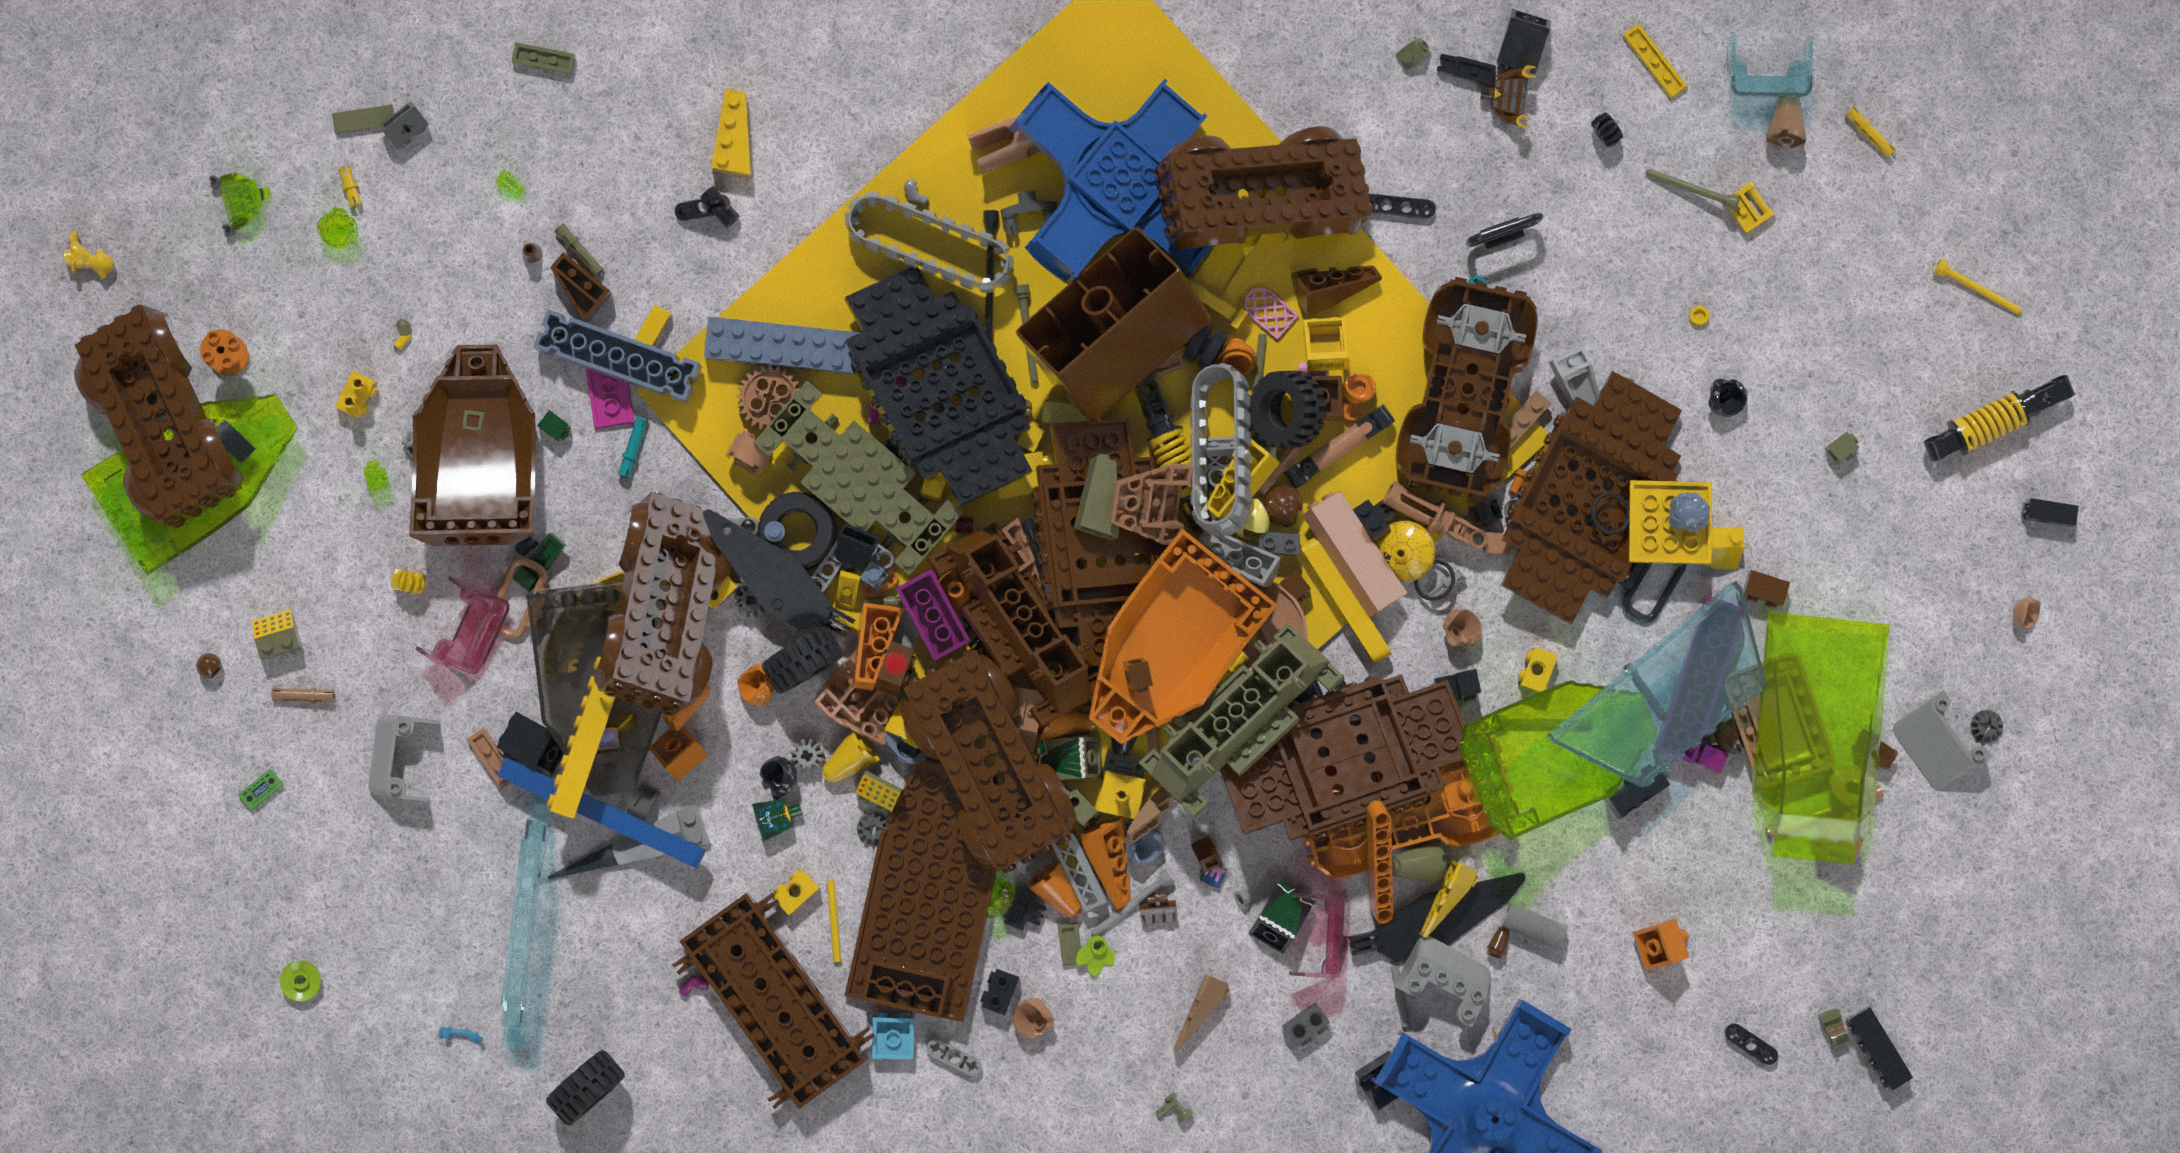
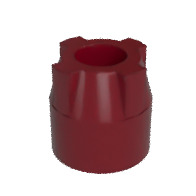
[956,517,973,533]

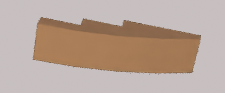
[1127,786,1173,845]

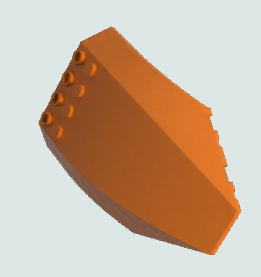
[1089,529,1277,744]

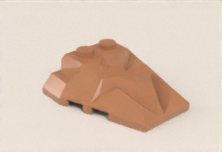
[1109,464,1193,545]
[813,651,899,746]

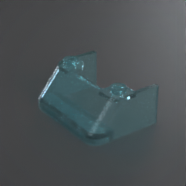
[1727,34,1813,98]

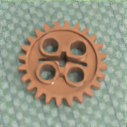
[736,365,800,430]

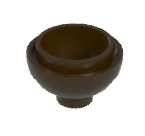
[1709,714,1744,754]

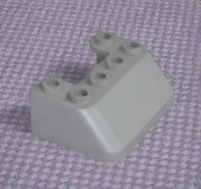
[1393,936,1491,1027]

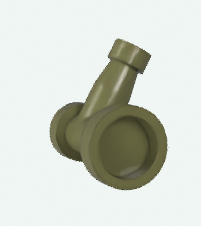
[1155,1092,1193,1123]

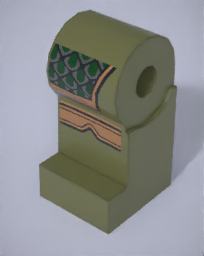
[1819,1008,1850,1050]

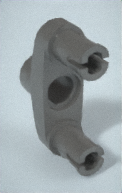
[1001,190,1057,236]

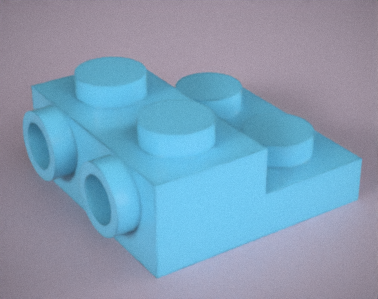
[872,1012,914,1059]

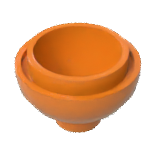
[1216,338,1257,375]
[939,571,975,611]

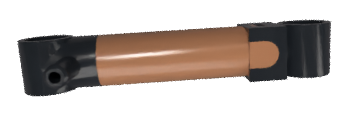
[1284,404,1395,489]

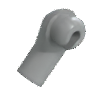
[904,179,929,206]

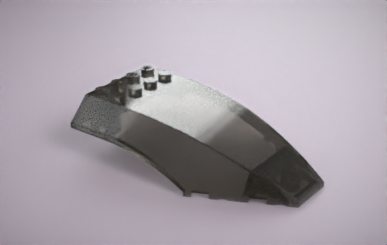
[526,580,662,796]

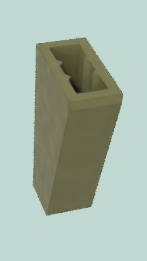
[1074,454,1119,540]

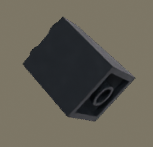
[1497,9,1551,74]
[496,711,569,777]

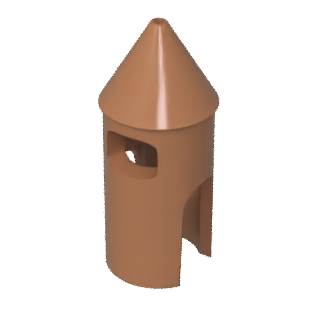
[967,114,1041,175]

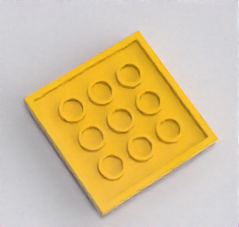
[1629,480,1712,565]

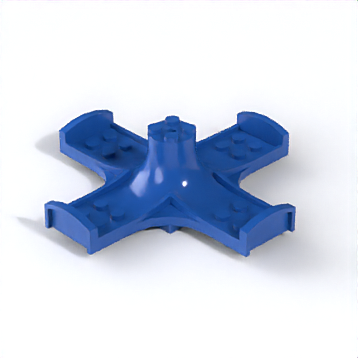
[1008,79,1213,285]
[1371,999,1602,1153]

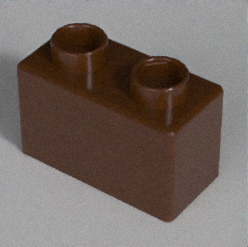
[1016,228,1211,422]

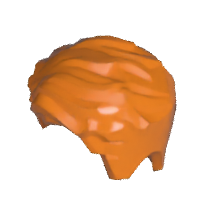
[1342,373,1376,404]

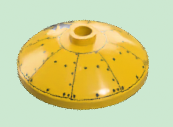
[1375,521,1435,582]

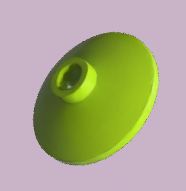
[280,960,321,1002]

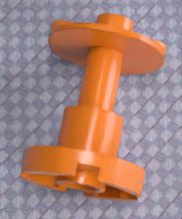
[200,329,249,376]

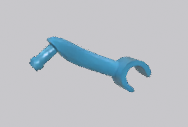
[439,1027,483,1043]

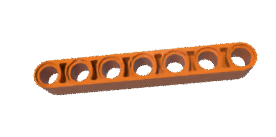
[1366,801,1394,924]

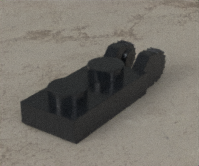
[1437,54,1496,86]

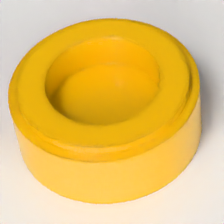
[1689,305,1710,326]

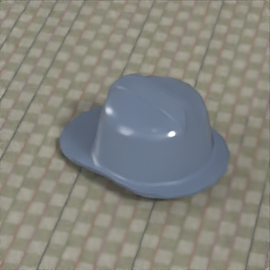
[885,732,927,764]

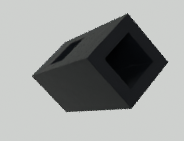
[2021,498,2079,527]

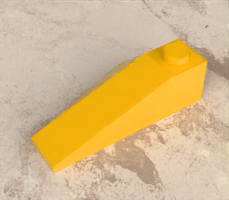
[1419,860,1478,938]

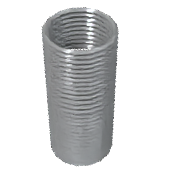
[1501,903,1568,950]

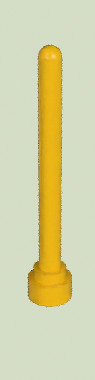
[1933,259,2022,315]

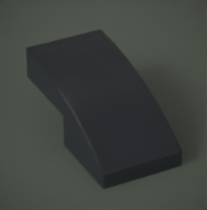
[216,419,256,463]

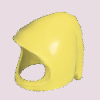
[1236,498,1270,541]

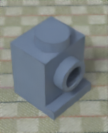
[860,561,889,591]

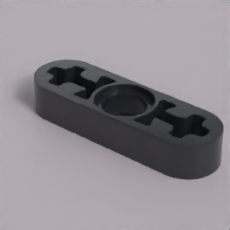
[675,195,731,221]
[1724,1023,1778,1065]

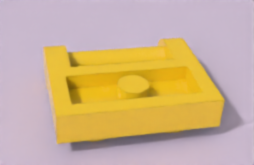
[1729,181,1775,234]

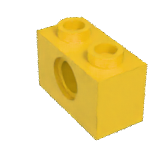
[1518,647,1558,694]
[773,870,820,916]

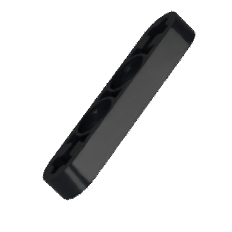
[1368,193,1436,219]

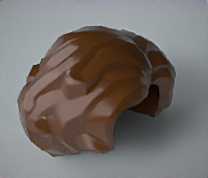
[1264,485,1303,527]

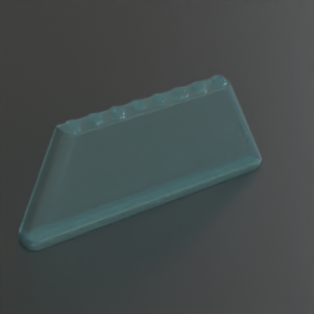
[1547,581,1767,788]

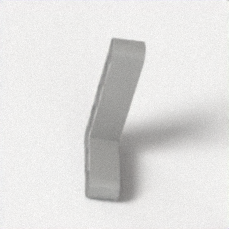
[811,541,895,593]

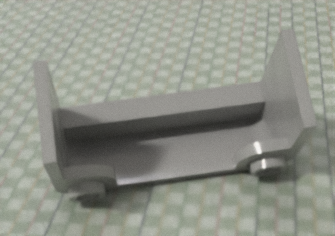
[369,715,440,802]

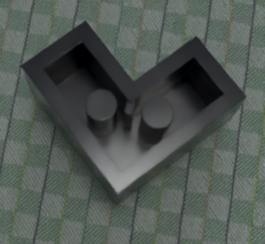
[1433,669,1482,702]

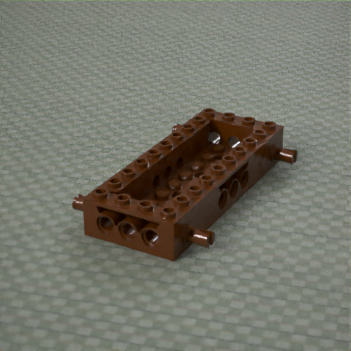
[672,892,876,1109]

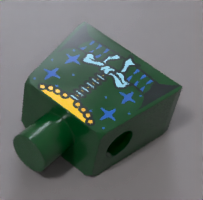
[752,799,803,841]

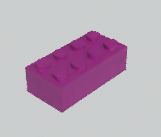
[896,569,971,661]

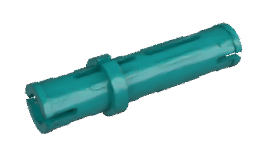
[617,417,648,479]

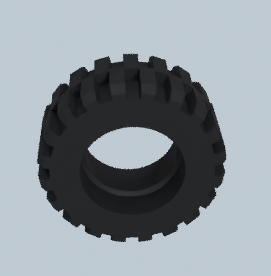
[1249,370,1327,449]
[762,626,843,694]
[546,1050,625,1126]

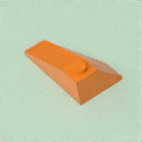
[1080,817,1131,909]

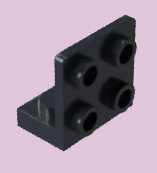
[1355,1050,1399,1111]

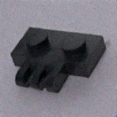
[1353,499,1397,542]
[1004,885,1047,931]

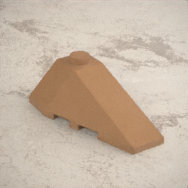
[1173,974,1230,1051]

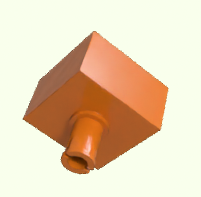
[1632,918,1689,971]

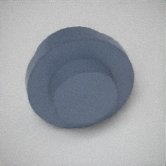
[764,521,785,542]

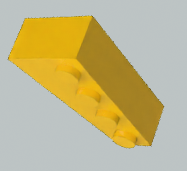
[711,88,752,178]

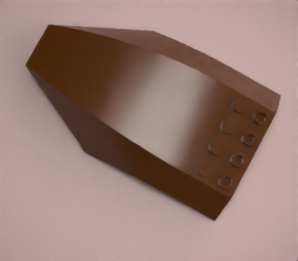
[409,344,536,546]

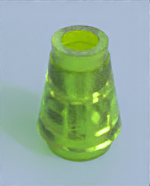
[495,169,526,198]

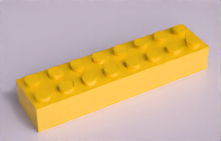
[546,656,615,819]

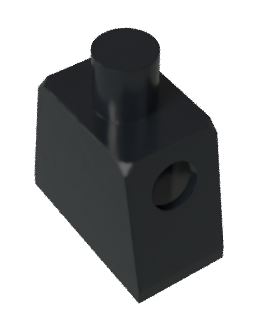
[836,523,880,572]

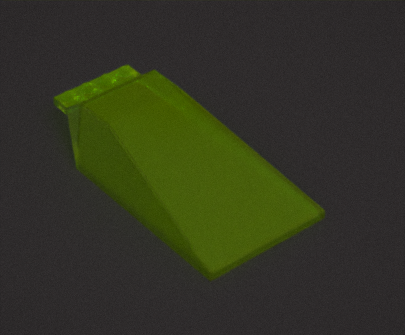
[1751,611,1890,865]

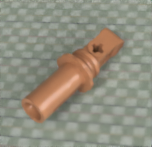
[1383,481,1488,549]

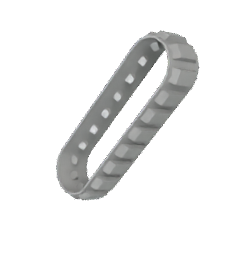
[845,192,1014,293]
[1190,363,1251,537]

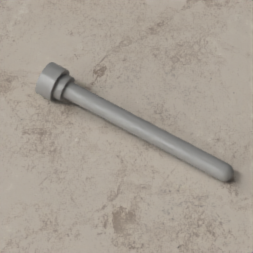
[1091,869,1174,936]

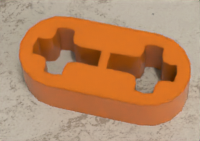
[862,569,898,598]

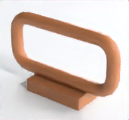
[488,557,553,639]

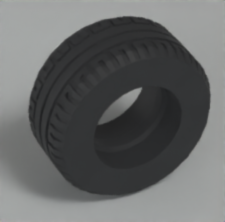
[758,492,837,570]

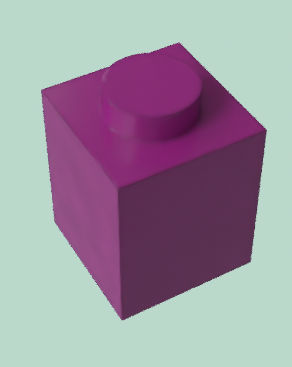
[1696,744,1729,773]

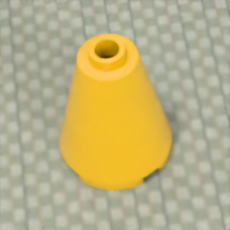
[822,730,880,783]

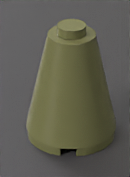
[1392,841,1446,882]

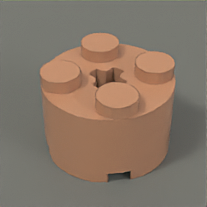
[725,430,773,476]

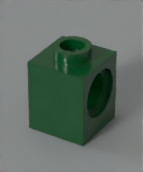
[537,410,571,442]

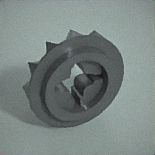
[1970,710,2004,742]
[857,812,888,845]

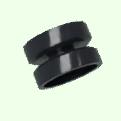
[1182,323,1229,370]

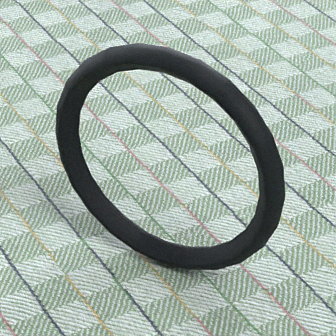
[1591,492,1629,535]
[1414,560,1455,601]

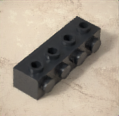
[1846,1007,1913,1091]

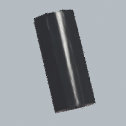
[700,186,740,228]

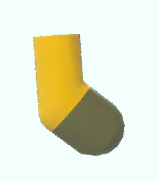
[393,319,412,350]

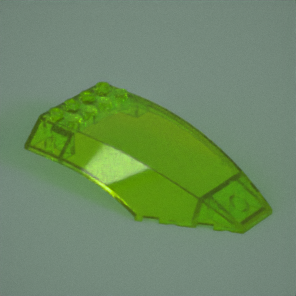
[81,394,298,576]
[1460,680,1657,840]

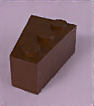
[550,252,612,323]

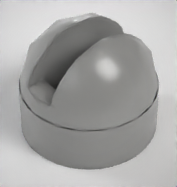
[1234,889,1252,907]

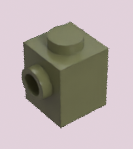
[1825,432,1859,464]

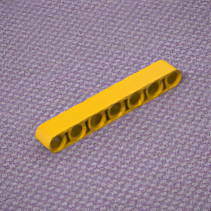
[1300,536,1392,665]

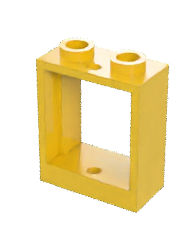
[1303,317,1349,372]

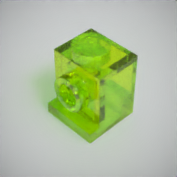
[362,460,391,493]

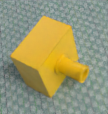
[1097,771,1146,820]

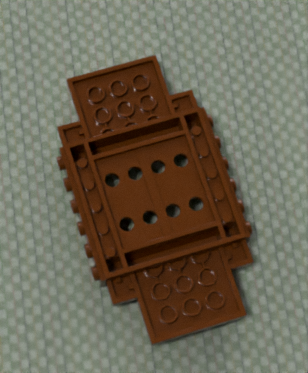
[1500,371,1682,625]
[1030,418,1168,667]
[1219,674,1477,841]

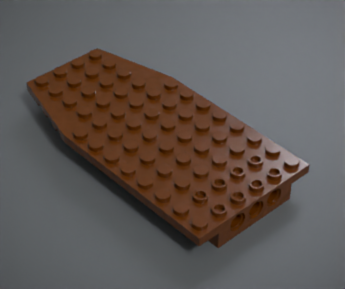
[844,761,998,1022]

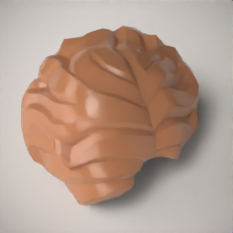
[1443,609,1482,648]
[1012,998,1054,1039]

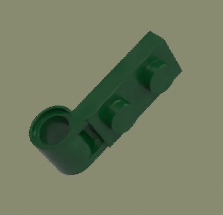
[513,532,566,592]

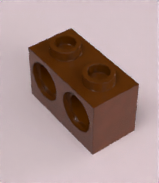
[1123,657,1153,693]

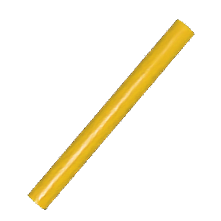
[827,880,841,962]

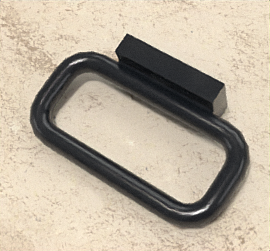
[1466,213,1544,250]
[1619,563,1687,623]

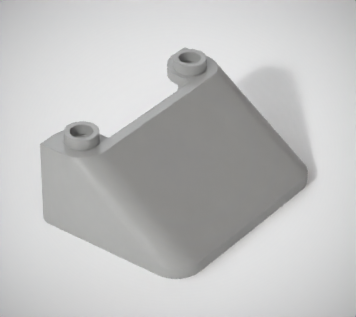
[1893,690,1993,789]

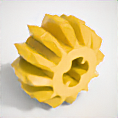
[391,569,427,594]

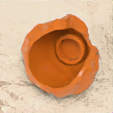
[737,663,774,707]

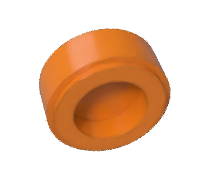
[1343,402,1362,422]

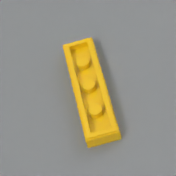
[1622,23,1688,99]

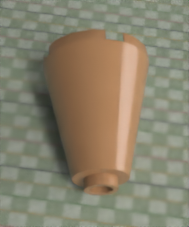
[1766,90,1806,149]

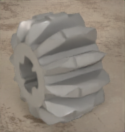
[790,739,825,773]

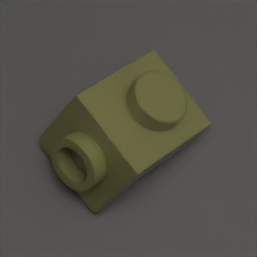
[1395,38,1431,71]

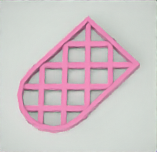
[1244,288,1298,340]

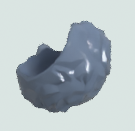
[1668,492,1710,532]
[1125,828,1163,865]

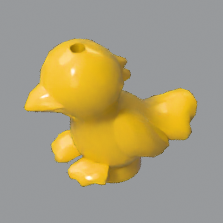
[64,231,114,280]

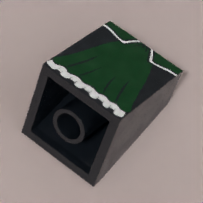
[1248,881,1315,954]

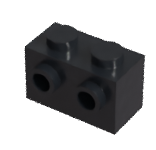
[980,968,1019,1016]

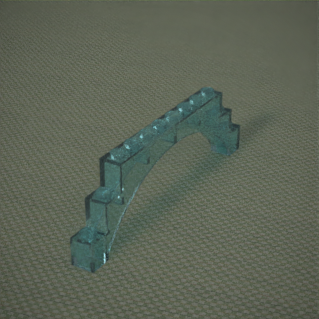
[501,799,554,1048]

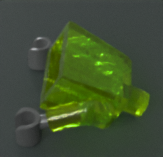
[209,172,271,236]

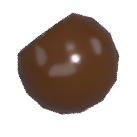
[196,653,222,679]

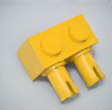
[335,370,378,419]

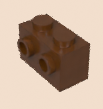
[1741,570,1790,609]

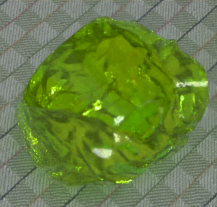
[317,207,359,249]
[988,878,1015,919]

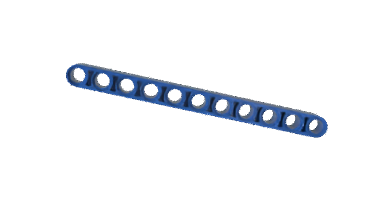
[496,757,706,869]

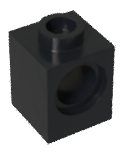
[1468,499,1503,527]

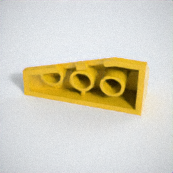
[1700,527,1745,570]

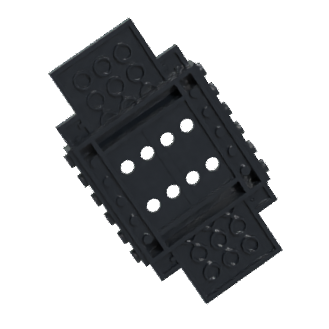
[844,266,1033,507]

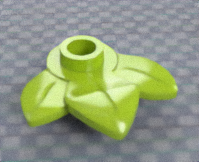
[1076,935,1115,977]

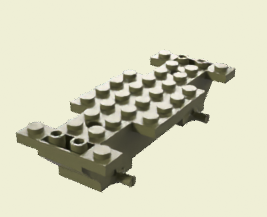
[753,381,963,576]
[1139,623,1345,819]

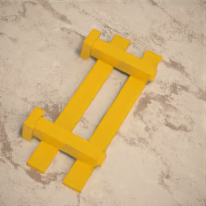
[1187,189,1297,339]

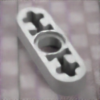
[927,1039,982,1076]

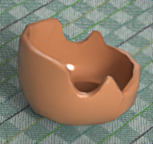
[2013,597,2041,628]

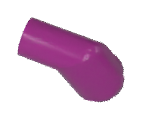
[679,975,709,997]

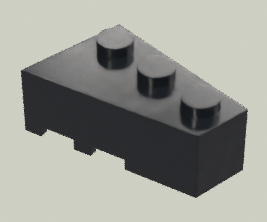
[1604,764,1671,819]

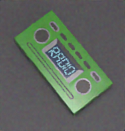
[238,769,284,811]

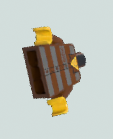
[1480,66,1536,129]

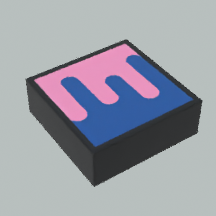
[1200,866,1227,888]

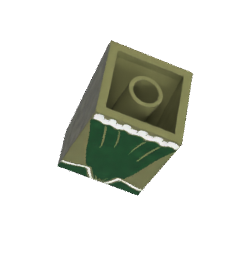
[1038,737,1103,781]

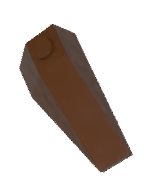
[1291,266,1382,315]

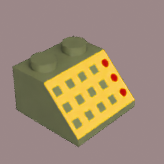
[252,609,303,660]
[855,771,903,813]

